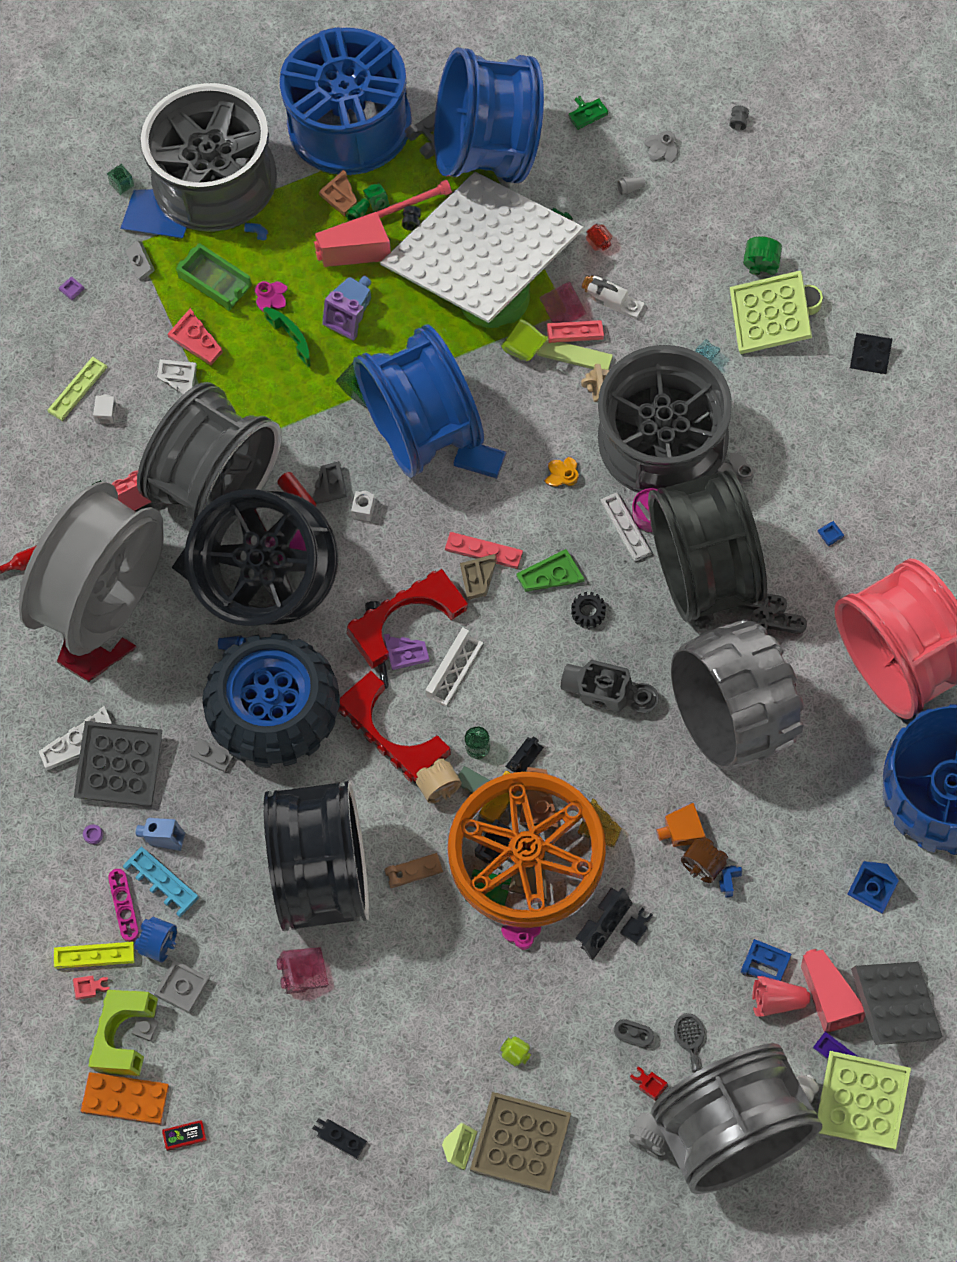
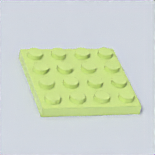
[730,270,812,354]
[817,1051,911,1150]

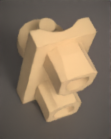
[581,364,609,402]

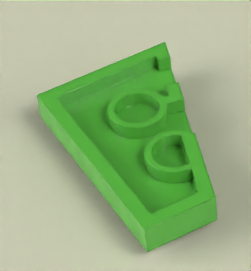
[516,549,585,592]

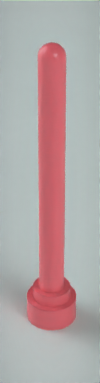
[377,180,452,218]

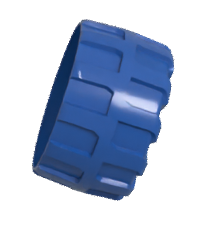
[882,704,957,855]

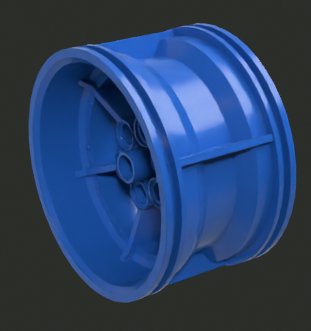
[434,47,544,184]
[353,324,484,478]

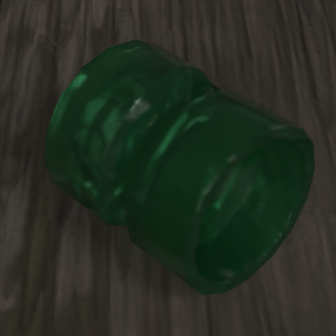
[465,726,490,759]

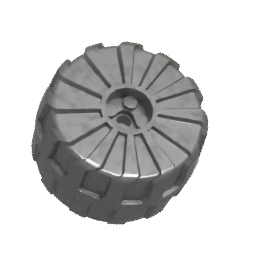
[671,621,804,770]

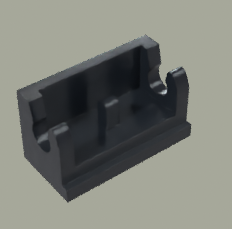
[475,819,512,864]

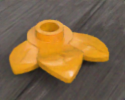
[544,457,579,487]

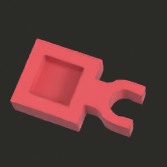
[73,976,109,1000]

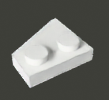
[157,359,197,394]

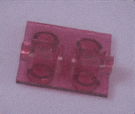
[539,281,587,323]

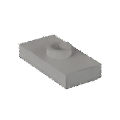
[125,241,155,280]

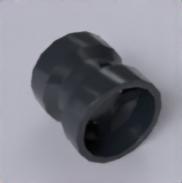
[402,206,421,231]

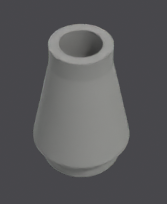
[617,176,645,195]

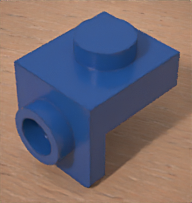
[719,866,742,898]

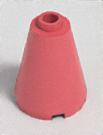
[752,976,810,1017]

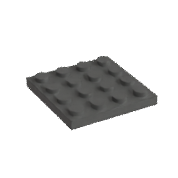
[74,721,163,807]
[851,962,943,1045]

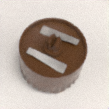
[681,837,728,883]

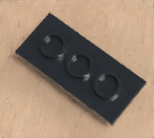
[575,888,633,960]

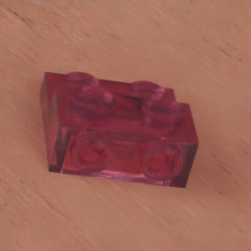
[276,947,329,994]

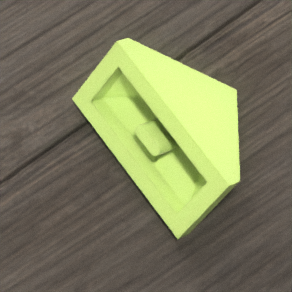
[442,1123,477,1170]

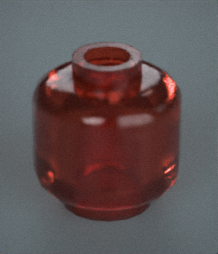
[586,224,613,251]

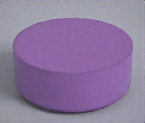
[83,824,103,845]

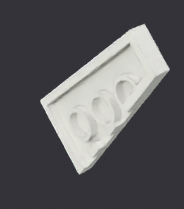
[39,706,112,771]

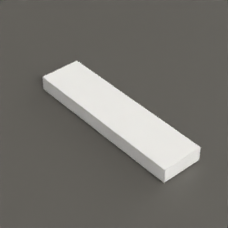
[600,492,652,562]

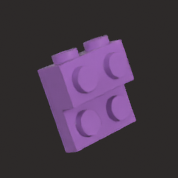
[322,291,364,340]

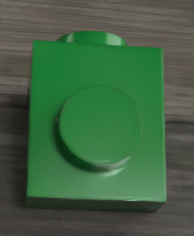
[363,184,390,212]

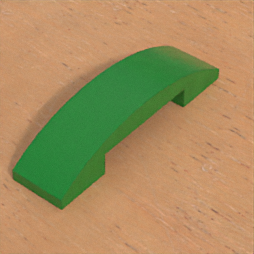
[263,307,311,368]

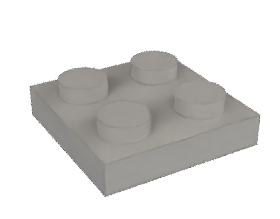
[154,960,210,1014]

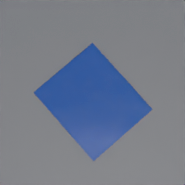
[120,189,186,238]

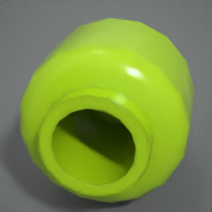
[500,1036,531,1067]

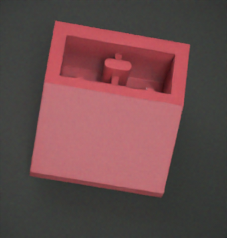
[112,470,151,511]

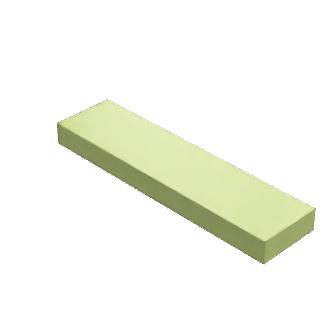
[537,339,613,370]
[47,357,108,421]

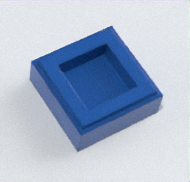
[817,521,844,546]

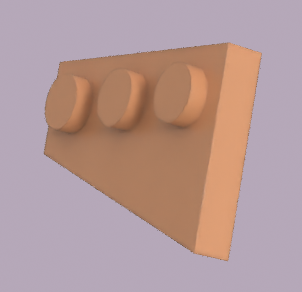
[519,767,558,829]

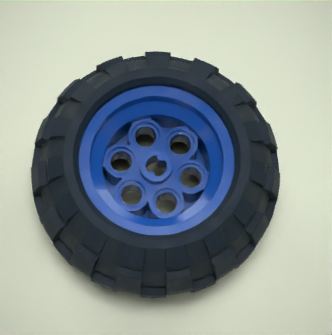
[202,633,340,768]

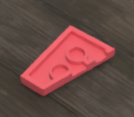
[168,308,223,365]

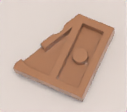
[319,170,357,216]

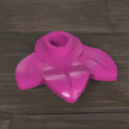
[255,281,288,312]
[501,926,541,950]

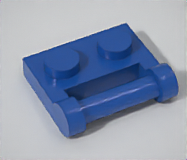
[740,939,792,981]

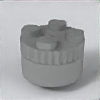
[629,1113,669,1158]

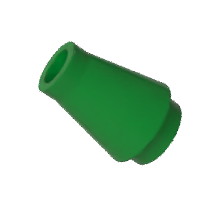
[346,198,370,221]

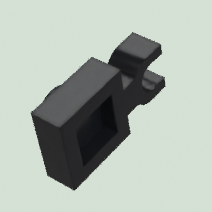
[620,907,653,945]

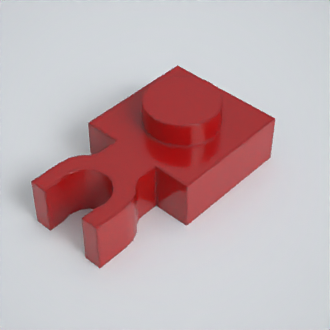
[630,1066,668,1101]

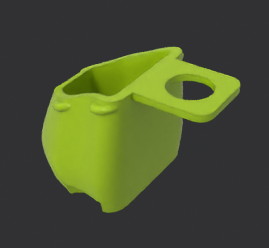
[501,319,548,361]

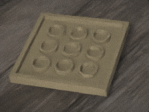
[470,1092,571,1193]

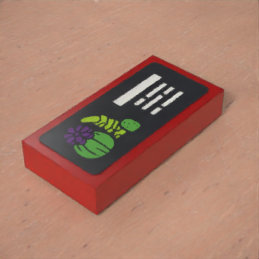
[162,1120,207,1151]

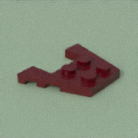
[57,637,137,683]

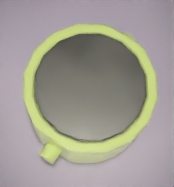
[804,285,823,315]

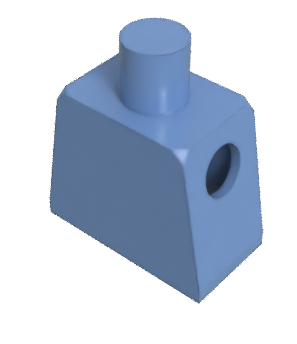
[333,276,371,312]
[136,818,185,851]

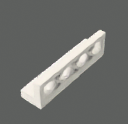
[425,627,483,707]

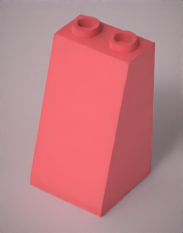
[314,212,391,267]
[801,949,865,1033]

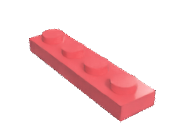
[445,532,523,569]

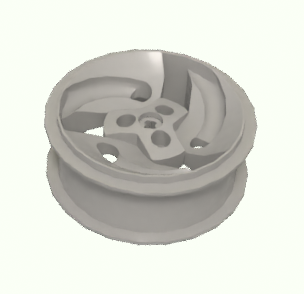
[19,481,164,656]

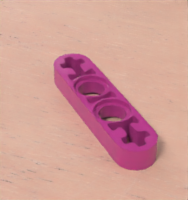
[108,868,139,942]

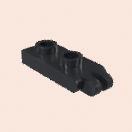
[312,1118,367,1159]

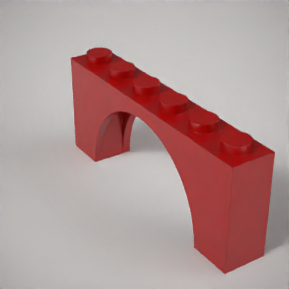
[346,569,468,669]
[339,671,451,783]

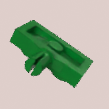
[569,96,608,130]

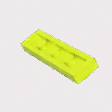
[54,942,135,969]

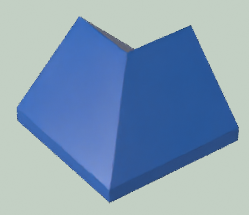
[847,861,899,914]

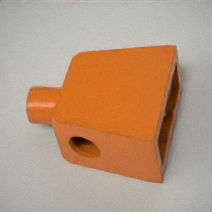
[656,803,705,847]

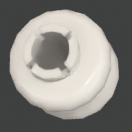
[796,1074,819,1104]

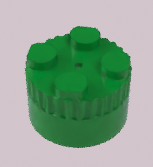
[743,236,783,275]

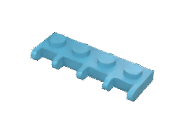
[123,846,199,917]

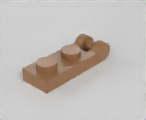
[384,853,443,888]

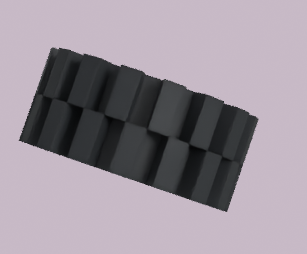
[571,592,606,629]

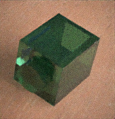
[107,164,134,195]

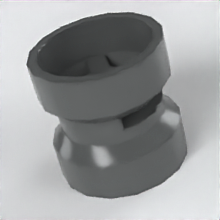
[729,105,749,130]

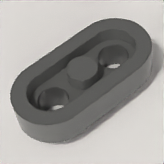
[614,1019,654,1047]

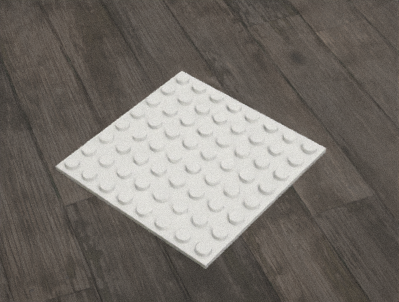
[380,172,584,323]

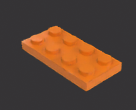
[81,1072,169,1125]

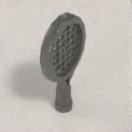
[674,1013,705,1072]

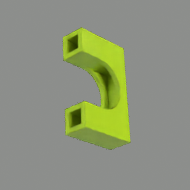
[88,990,158,1076]

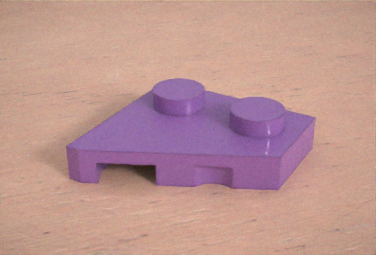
[384,634,430,670]

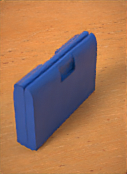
[453,445,507,479]

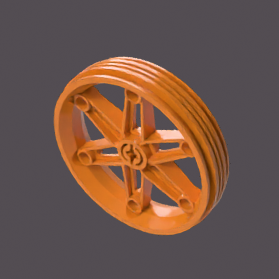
[448,772,606,928]

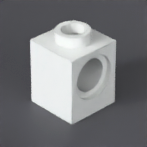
[93,394,116,424]
[351,491,375,522]

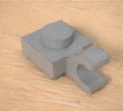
[132,1006,159,1041]

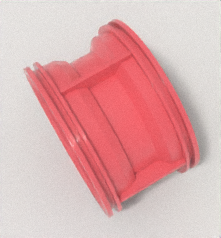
[835,558,957,719]

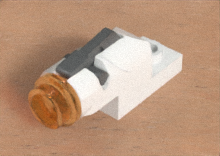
[582,275,645,320]

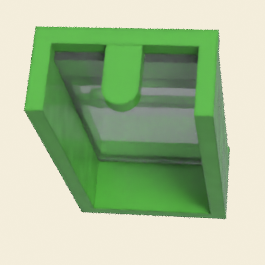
[176,243,252,311]

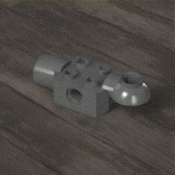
[560,660,659,713]

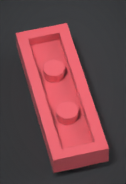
[547,320,604,343]

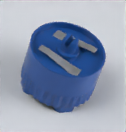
[134,917,177,963]

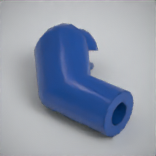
[245,223,268,240]

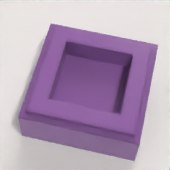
[59,276,85,300]

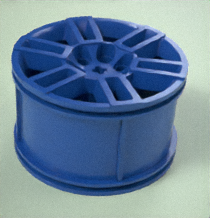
[280,27,412,175]

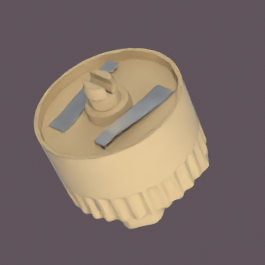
[416,758,462,804]

